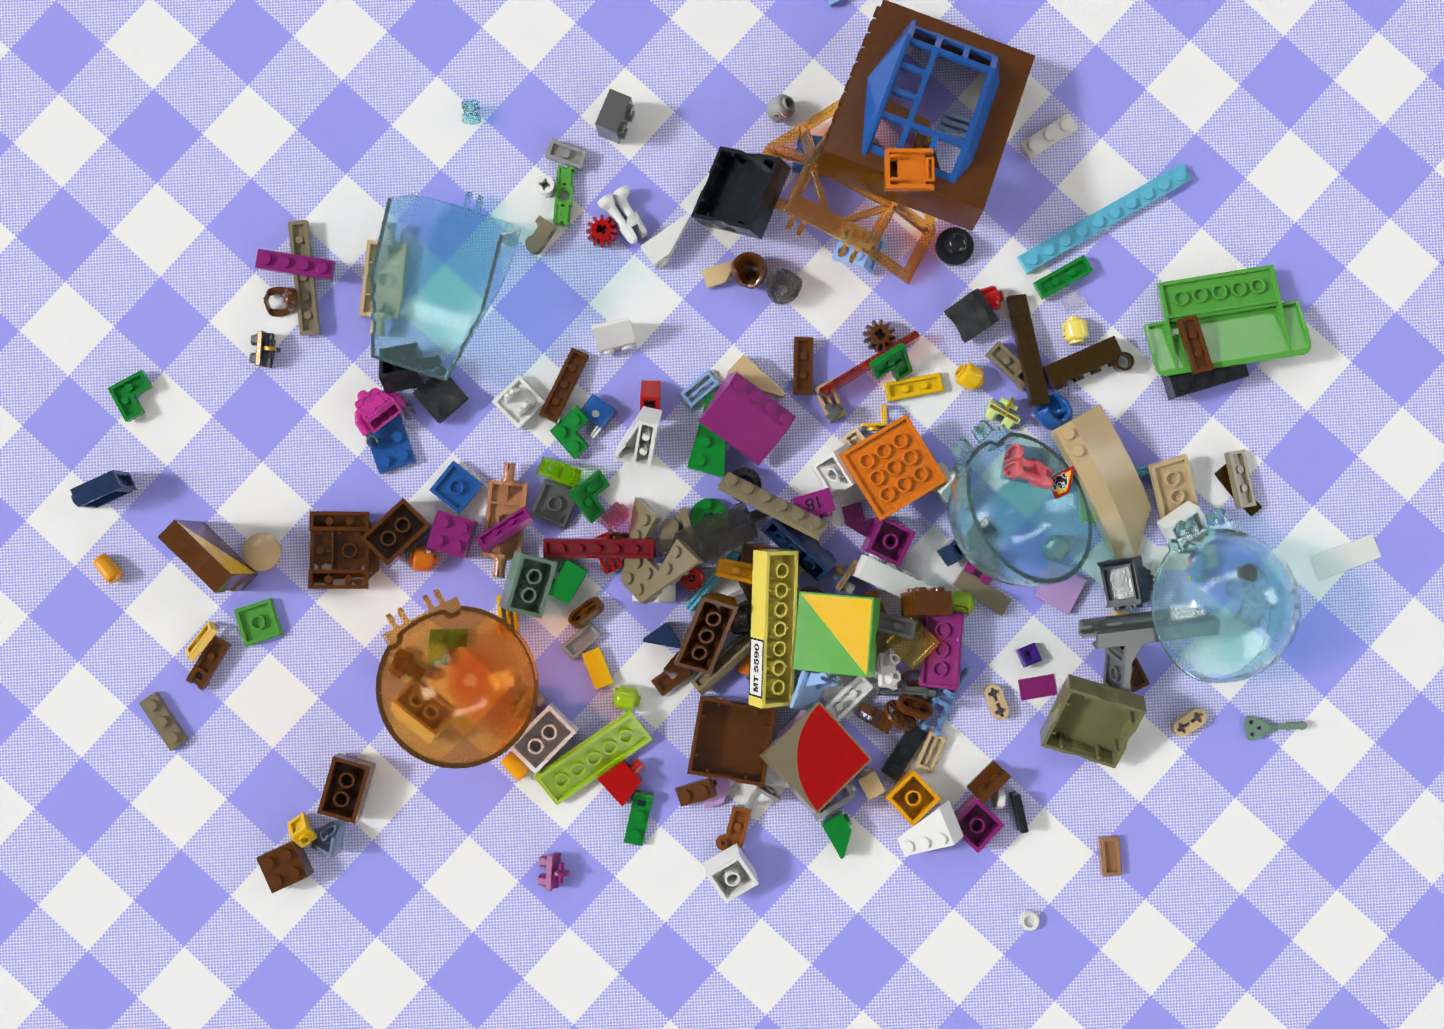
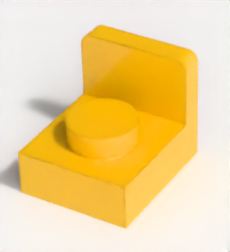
[287,812,317,848]

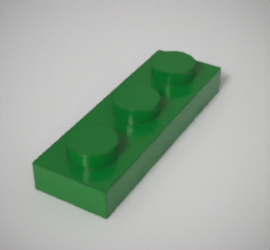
[1033,255,1093,300]

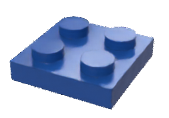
[429,460,484,514]

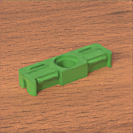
[553,165,575,227]

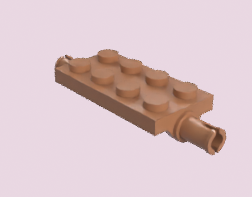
[482,462,529,578]

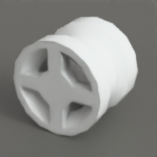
[535,175,556,198]

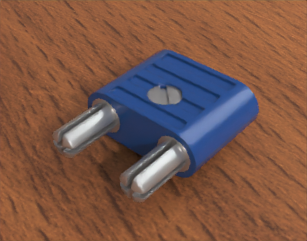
[582,393,617,438]

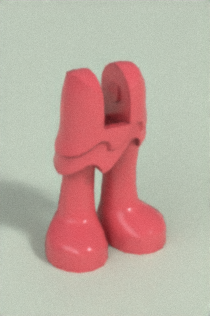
[1003,444,1054,489]

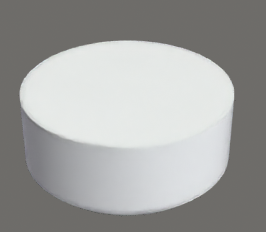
[992,789,1006,809]
[1019,910,1040,931]

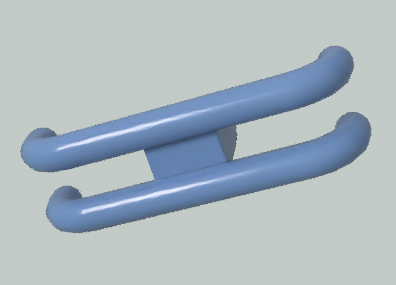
[920,667,972,737]

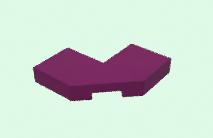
[841,502,875,537]

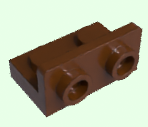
[967,760,1011,804]

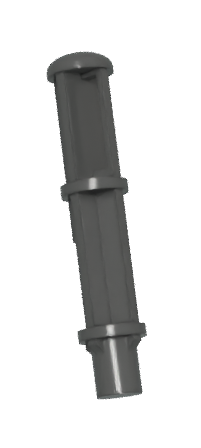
[875,685,936,698]

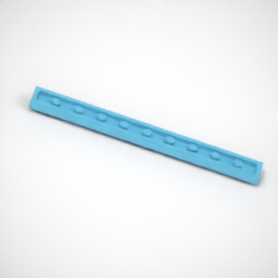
[1017,163,1192,274]

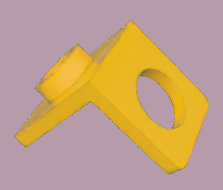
[859,403,887,431]

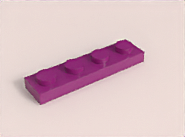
[255,249,336,281]

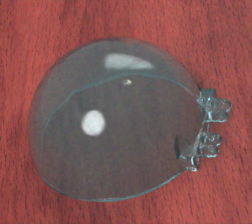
[948,420,1092,587]
[1152,508,1301,684]

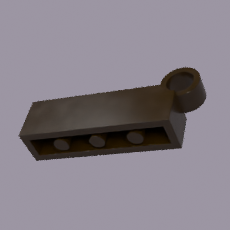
[1043,336,1134,391]

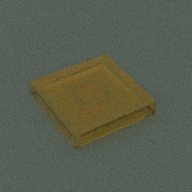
[886,617,940,670]

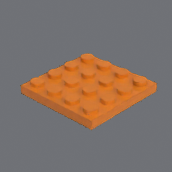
[840,414,948,521]

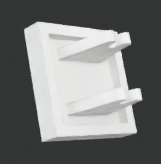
[491,375,545,429]

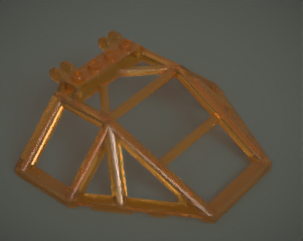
[762,99,936,285]

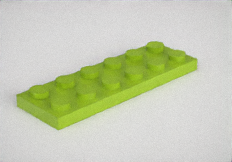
[534,709,652,805]

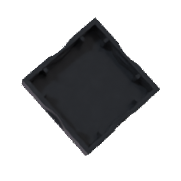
[691,146,791,239]

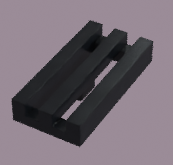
[1009,791,1029,834]

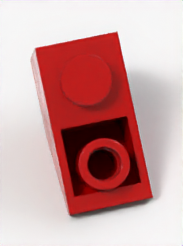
[640,380,661,411]

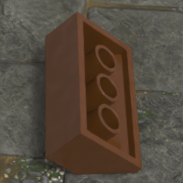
[674,592,739,675]

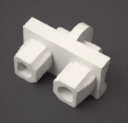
[873,653,901,691]

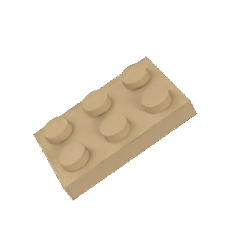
[1148,454,1199,519]

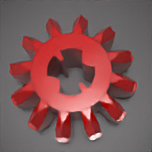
[586,214,619,248]

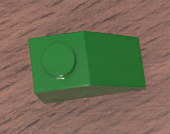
[820,810,852,859]

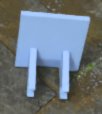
[790,670,840,710]

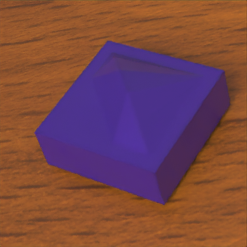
[1015,643,1042,668]

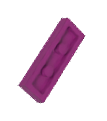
[476,506,534,553]

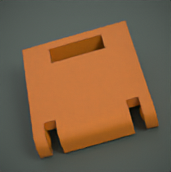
[884,148,935,191]

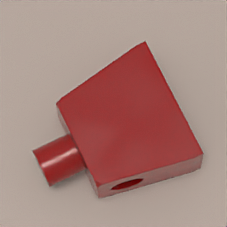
[597,758,645,806]

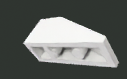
[641,213,690,269]

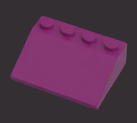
[698,372,796,465]

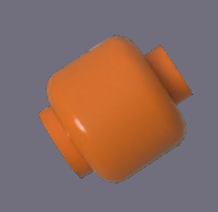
[408,546,437,572]

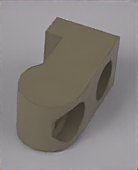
[525,215,557,255]
[658,518,679,554]

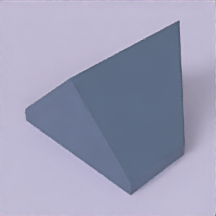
[311,819,347,858]

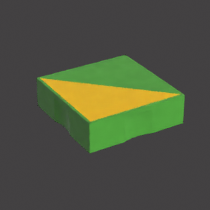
[793,591,881,677]

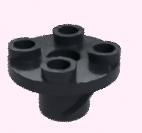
[935,227,974,266]

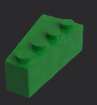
[687,393,725,479]

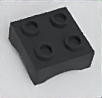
[944,288,999,343]
[412,368,469,423]

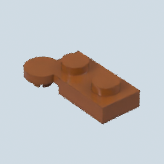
[716,805,752,850]

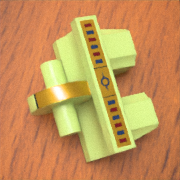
[985,396,1021,430]

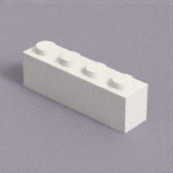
[852,554,933,598]

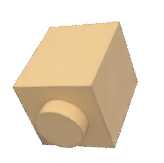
[856,768,886,800]

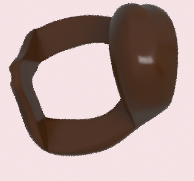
[263,287,298,317]

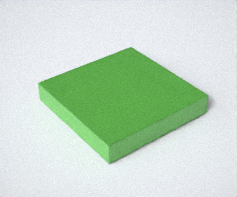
[234,598,284,646]

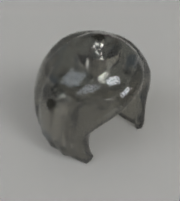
[765,268,803,305]

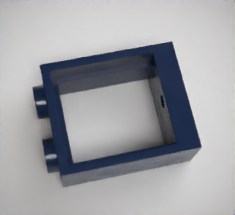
[70,470,137,509]

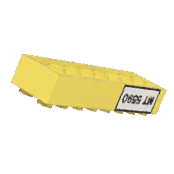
[749,549,799,709]

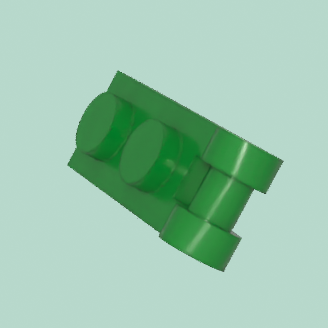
[624,789,654,846]

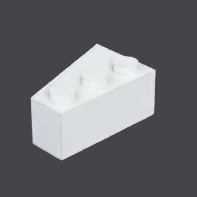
[613,406,662,469]
[897,799,963,856]

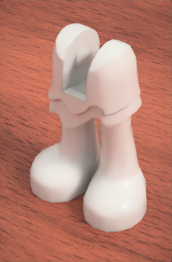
[597,185,648,244]

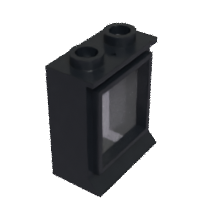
[1096,555,1150,610]

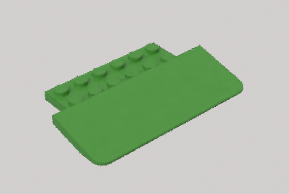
[1143,264,1311,376]

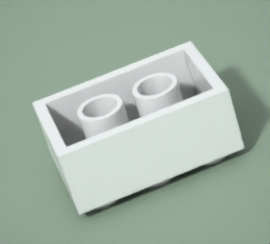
[508,702,579,774]

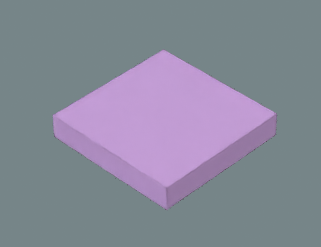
[1034,563,1087,614]

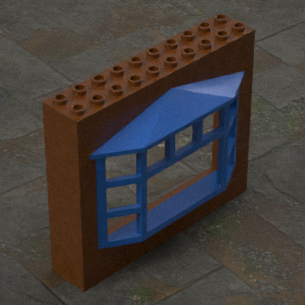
[816,0,1035,231]

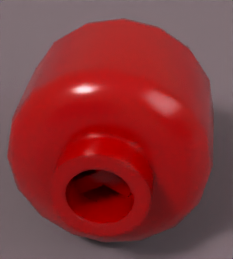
[979,286,1004,311]
[679,566,704,591]

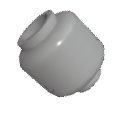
[767,94,795,123]

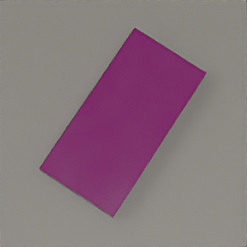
[919,612,965,690]

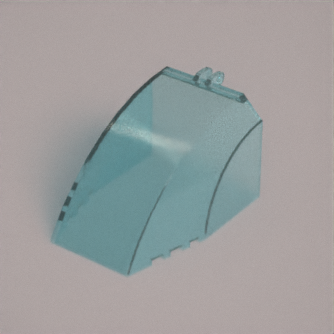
[370,191,522,381]

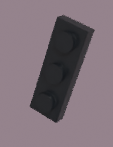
[880,723,928,781]

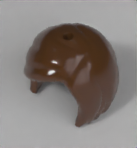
[731,252,768,289]

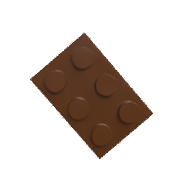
[360,498,432,568]
[317,753,376,824]

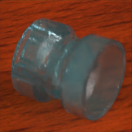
[461,99,481,124]

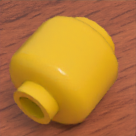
[955,362,984,391]

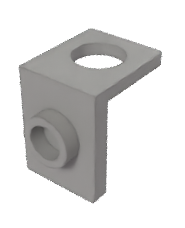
[746,785,780,809]

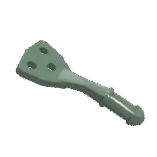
[1244,716,1308,741]

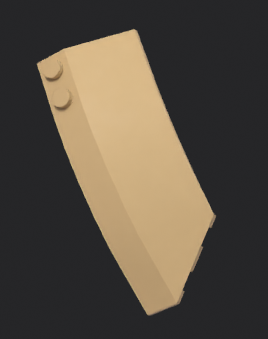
[1049,404,1151,560]

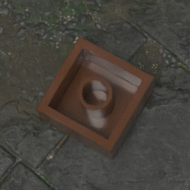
[900,587,953,617]
[256,840,314,893]

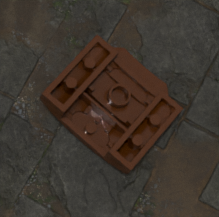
[308,511,379,589]

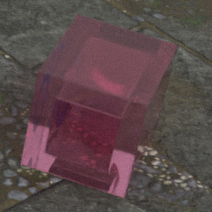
[598,502,630,533]

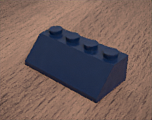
[761,517,837,582]

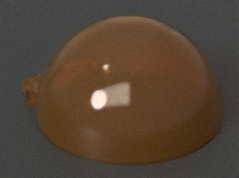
[375,589,539,769]

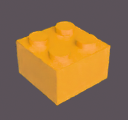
[883,769,941,826]

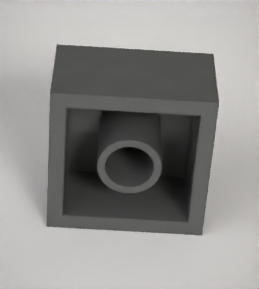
[595,89,635,144]

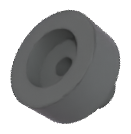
[824,402,844,422]

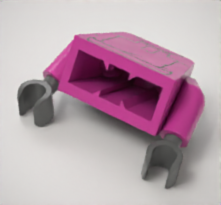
[354,388,416,448]

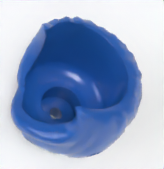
[1034,392,1073,430]

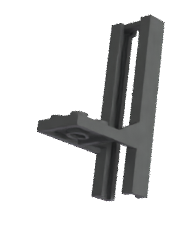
[1078,605,1220,692]

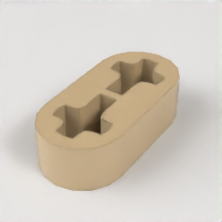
[984,684,1009,720]
[1171,708,1207,737]

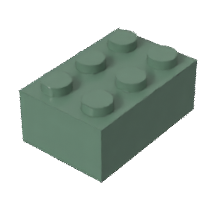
[499,550,557,619]

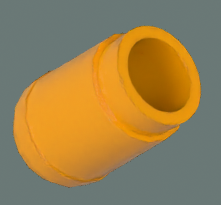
[93,553,124,584]
[500,751,530,781]

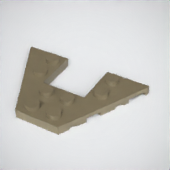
[621,497,704,604]

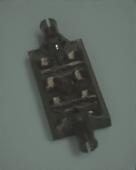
[661,502,769,567]

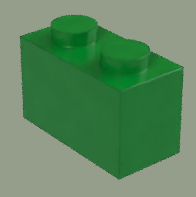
[549,560,589,605]

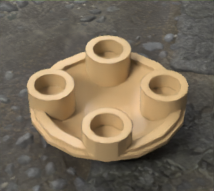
[243,533,282,571]

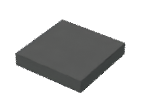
[530,479,576,529]

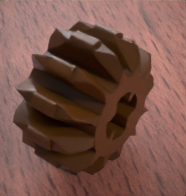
[863,319,895,352]

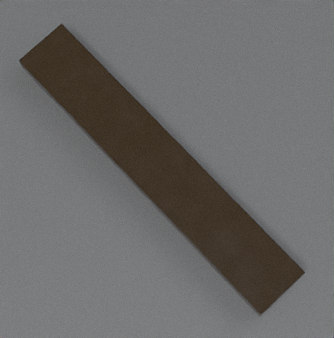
[1006,294,1050,407]

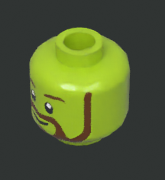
[952,591,975,617]

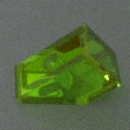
[536,456,582,488]

